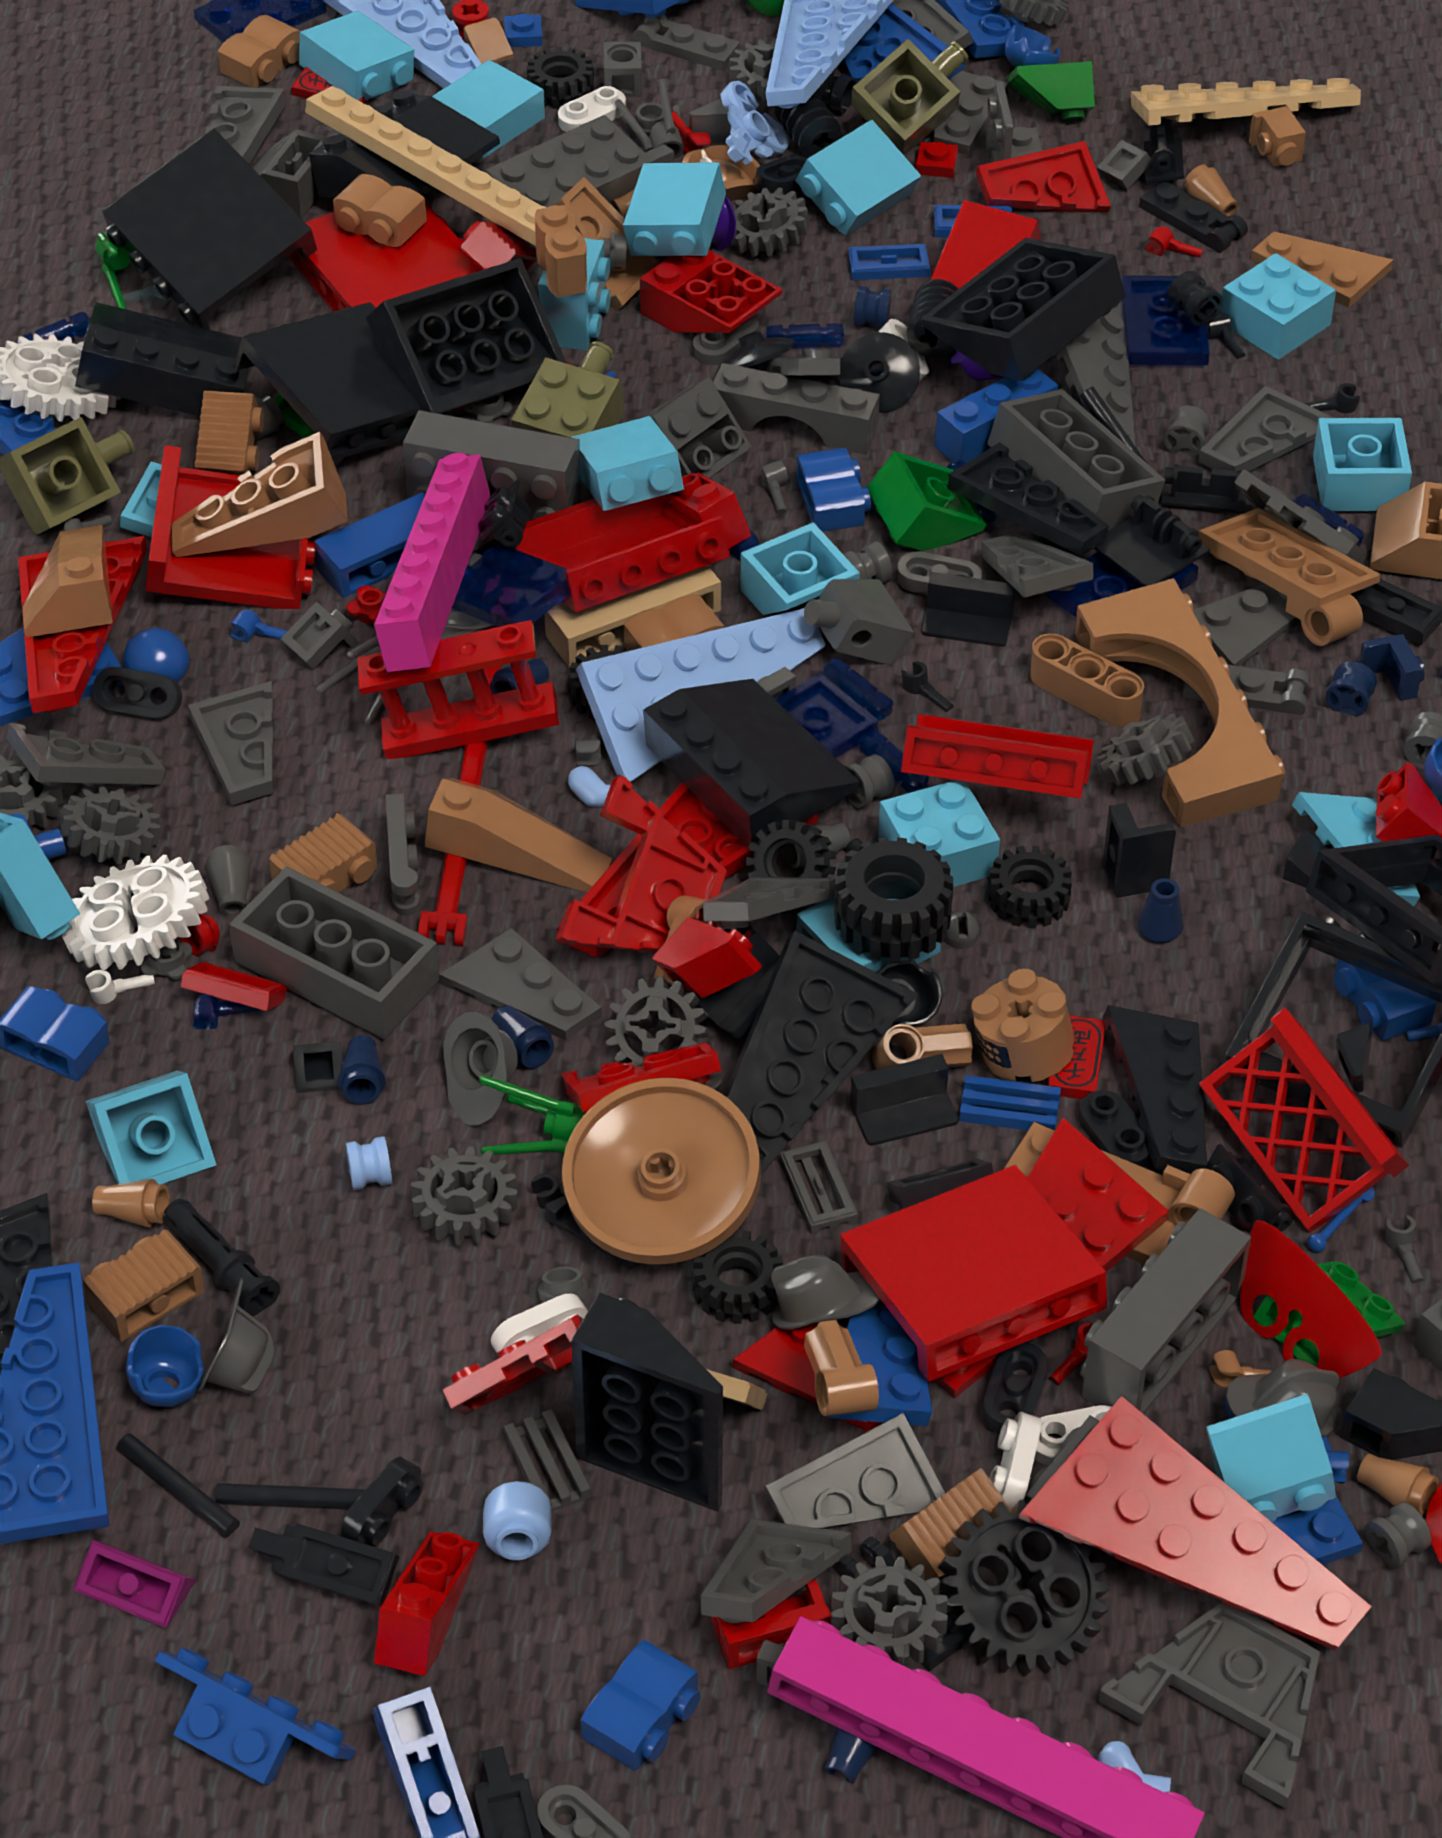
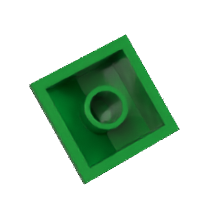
[867,451,987,551]

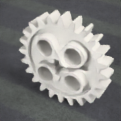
[0,334,120,421]
[61,855,209,970]

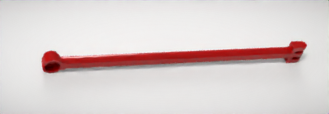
[418,566,523,946]

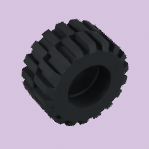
[834,837,953,962]

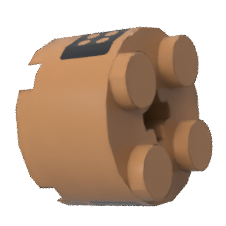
[971,969,1075,1082]

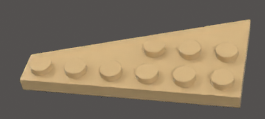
[1131,78,1361,125]

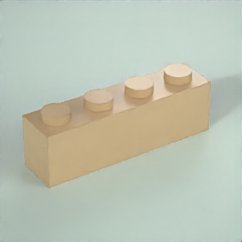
[544,565,721,668]

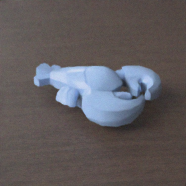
[720,81,789,165]

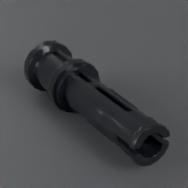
[162,1198,280,1316]

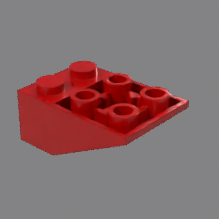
[639,250,782,333]

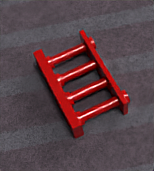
[357,620,559,759]
[901,714,1094,799]

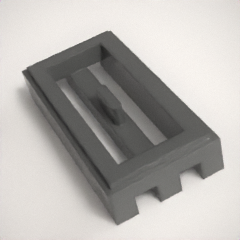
[780,1141,858,1234]
[504,1409,591,1512]

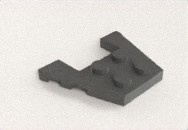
[1099,1603,1320,1808]

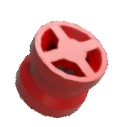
[452,0,489,41]

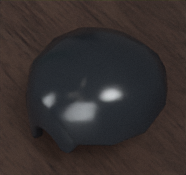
[876,960,943,1028]

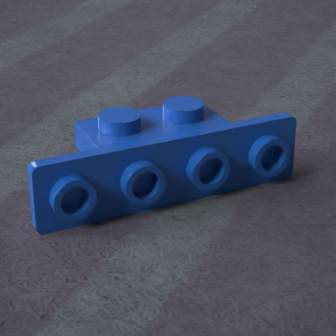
[155,1647,356,1785]

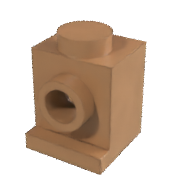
[1249,106,1306,167]

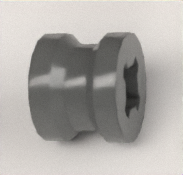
[1164,405,1211,457]
[1404,712,1442,765]
[845,754,895,808]
[1364,1502,1432,1569]

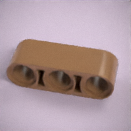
[1030,633,1144,727]

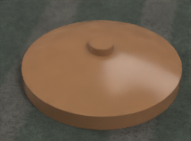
[562,1078,761,1264]

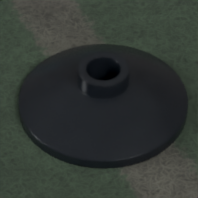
[718,331,796,369]
[839,332,920,413]

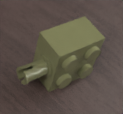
[851,39,969,155]
[511,341,625,438]
[0,417,135,535]

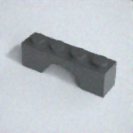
[713,363,880,455]

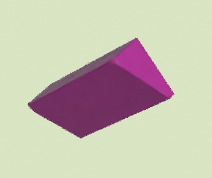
[73,1540,197,1628]

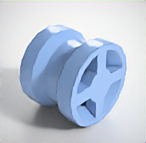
[346,1136,392,1191]

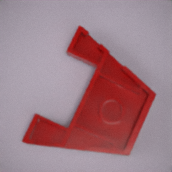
[555,775,727,953]
[443,1314,583,1415]

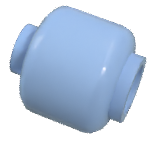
[483,1481,552,1560]

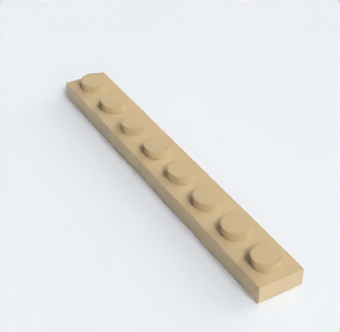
[305,86,547,246]

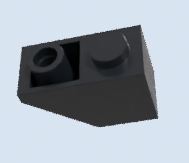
[1340,1368,1442,1460]

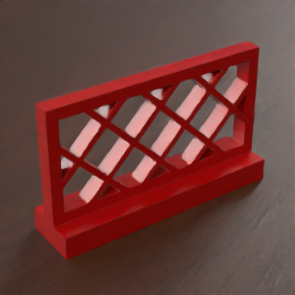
[1199,1008,1410,1232]

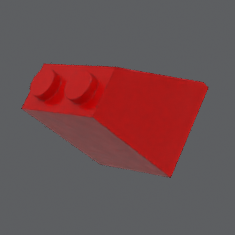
[931,200,1041,289]

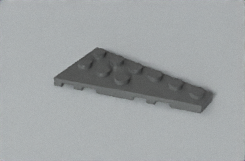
[1056,300,1136,446]

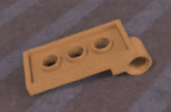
[1199,508,1381,646]
[1004,1122,1235,1265]

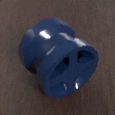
[854,286,892,329]
[1325,662,1377,717]

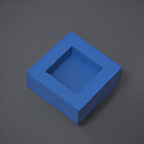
[504,14,543,47]

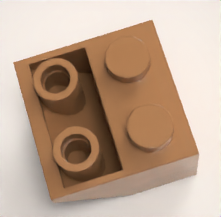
[1370,481,1442,579]

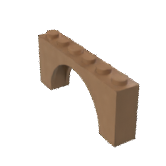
[1075,578,1285,827]

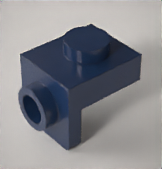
[1359,634,1425,701]

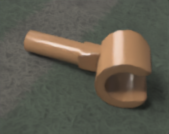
[1209,1350,1272,1388]

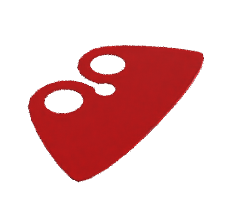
[1240,1220,1382,1378]

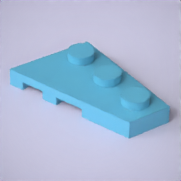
[1292,792,1420,906]

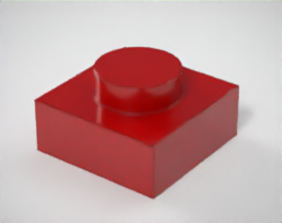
[916,142,958,178]

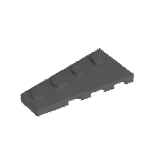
[205,86,288,164]

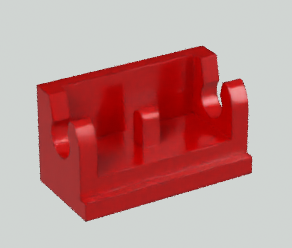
[711,1579,831,1670]

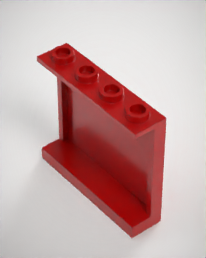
[288,196,481,312]
[145,445,316,609]
[511,495,730,612]
[840,1165,1107,1382]

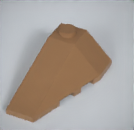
[172,432,348,557]
[23,525,113,638]
[425,778,612,892]

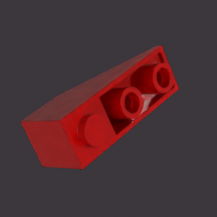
[374,1531,480,1676]

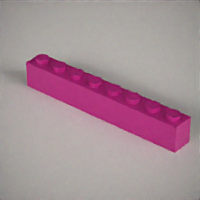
[374,453,491,672]
[767,1616,1205,1838]

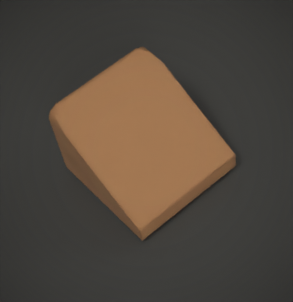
[464,18,514,64]

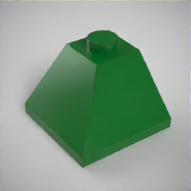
[1005,61,1095,120]

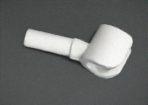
[85,970,155,1004]

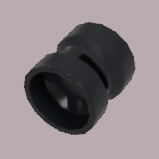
[816,73,857,114]
[1167,271,1223,326]

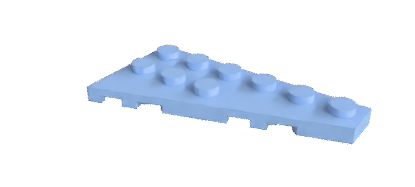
[323,0,481,89]
[765,0,894,108]
[576,608,826,783]

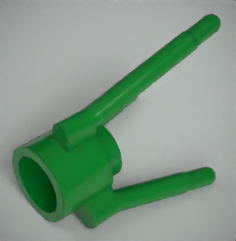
[95,232,131,309]
[479,1075,588,1155]

